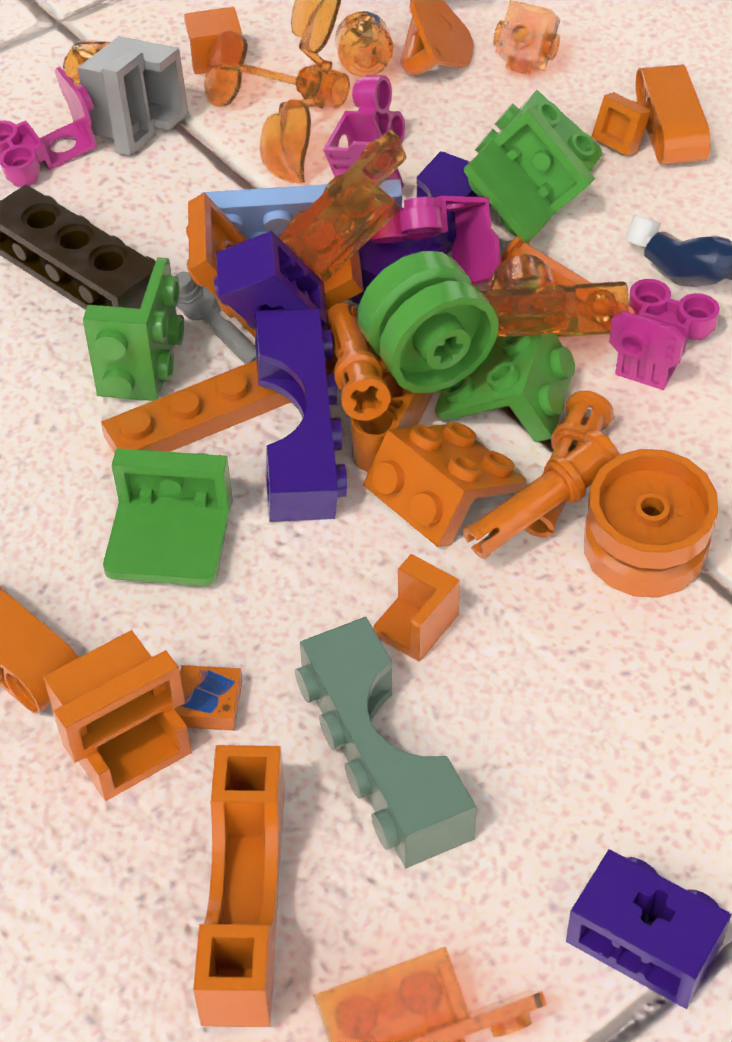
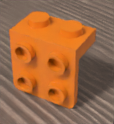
[363,421,527,547]

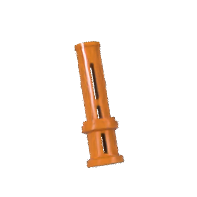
[327,303,391,421]
[524,391,614,538]
[463,429,620,559]

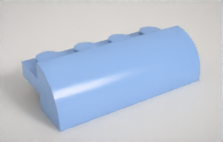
[200,179,402,243]

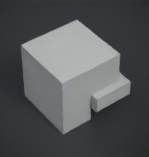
[77,36,189,156]

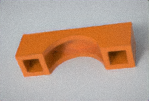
[193,745,285,1027]

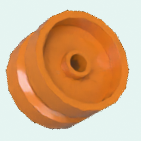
[584,449,718,598]

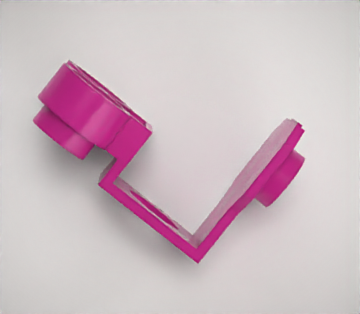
[0,66,97,187]
[323,75,405,189]
[370,196,501,284]
[609,279,720,390]

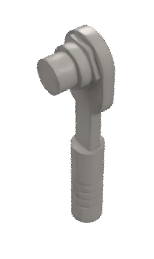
[175,271,256,364]

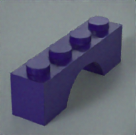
[348,151,491,304]
[255,309,347,522]

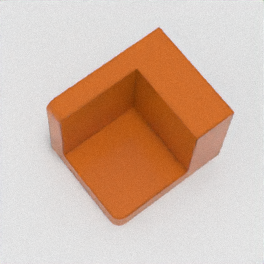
[184,6,245,74]
[373,554,460,662]

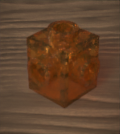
[493,0,561,74]

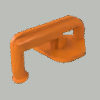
[400,0,474,76]

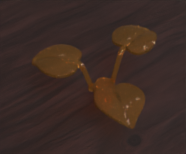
[204,0,350,184]

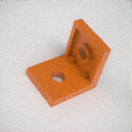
[186,192,363,338]

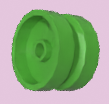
[357,251,499,393]

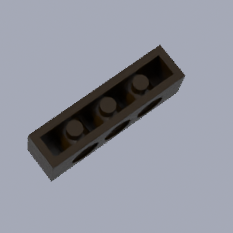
[0,184,156,310]

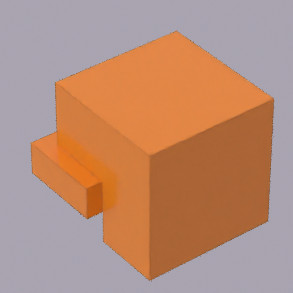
[43,630,192,802]

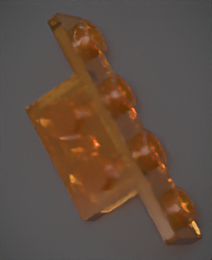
[279,130,407,282]
[481,281,629,337]
[312,946,547,1042]

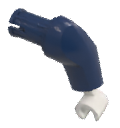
[626,215,732,287]

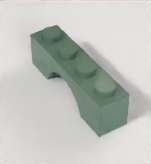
[295,616,476,869]

